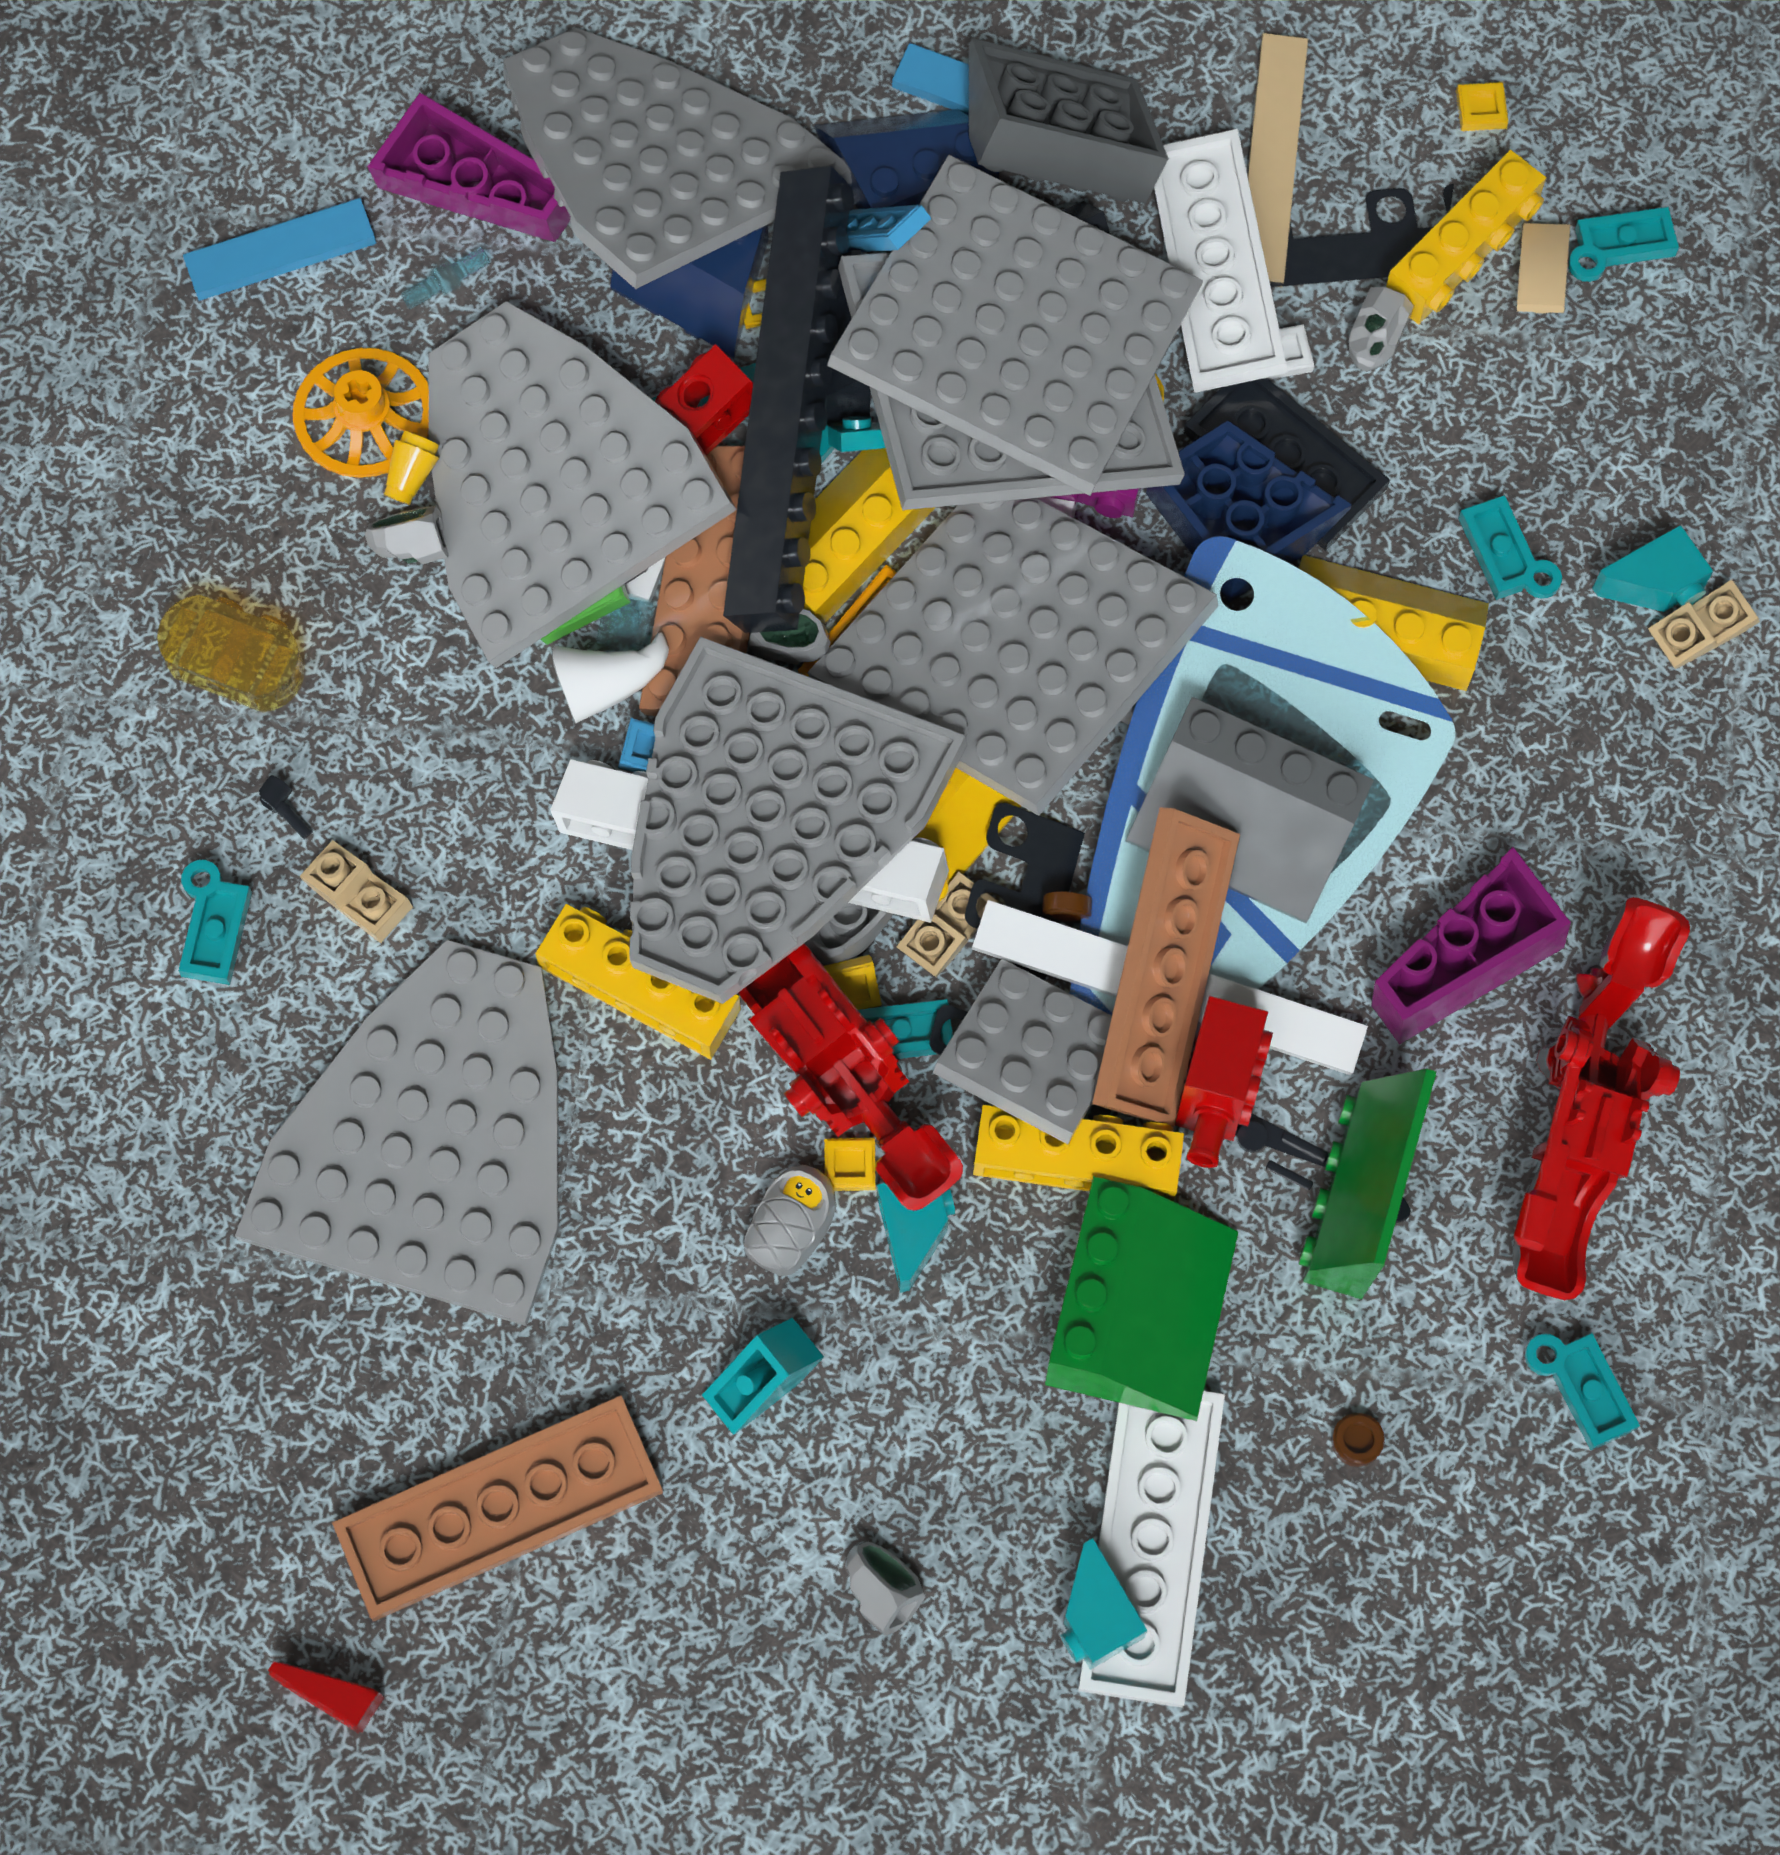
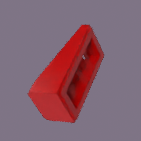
[267,1661,384,1734]

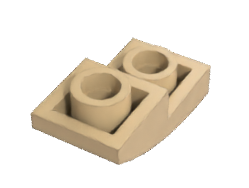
[1517,223,1570,314]
[1648,579,1760,669]
[300,840,413,943]
[896,872,1000,978]

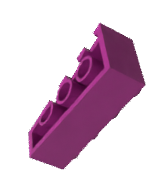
[367,93,570,242]
[1371,847,1571,1045]

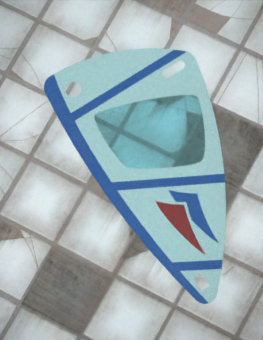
[1069,536,1455,1039]

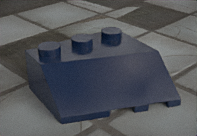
[814,109,999,209]
[610,224,769,360]
[1146,421,1352,603]

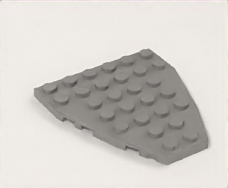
[503,28,852,289]
[429,301,737,668]
[629,637,968,1004]
[235,940,559,1326]

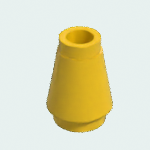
[383,431,439,505]

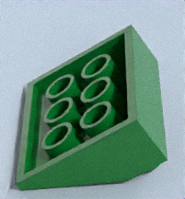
[1298,1069,1437,1299]
[1045,1176,1238,1421]

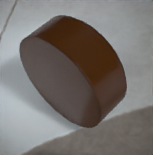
[1042,892,1093,923]
[1331,1413,1385,1467]

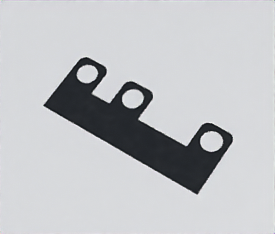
[1269,184,1454,287]
[929,803,1085,1055]

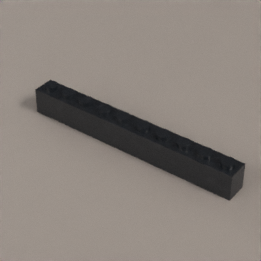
[723,166,854,633]

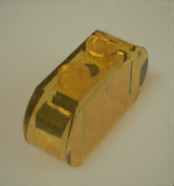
[157,595,305,712]

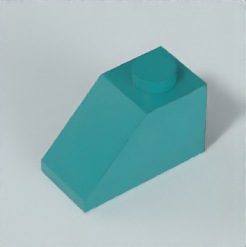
[1592,525,1713,612]
[877,1183,955,1293]
[702,1318,824,1435]
[1060,1538,1148,1670]

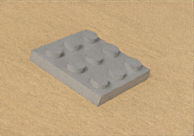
[933,959,1112,1144]

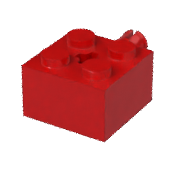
[1175,996,1273,1168]

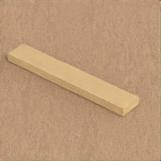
[1247,33,1308,288]

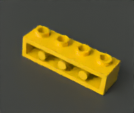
[1386,150,1547,325]
[535,904,741,1060]
[973,1105,1184,1202]

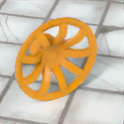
[293,348,429,478]

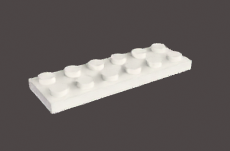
[1154,129,1288,393]
[1078,1391,1225,1708]

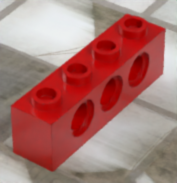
[655,344,753,456]

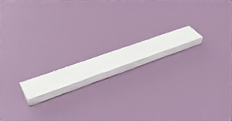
[972,900,1368,1075]

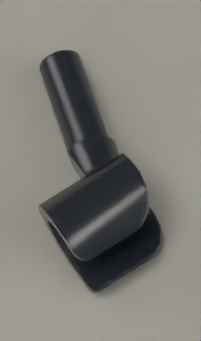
[259,775,313,840]

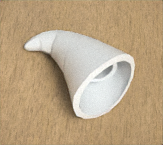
[552,632,669,723]

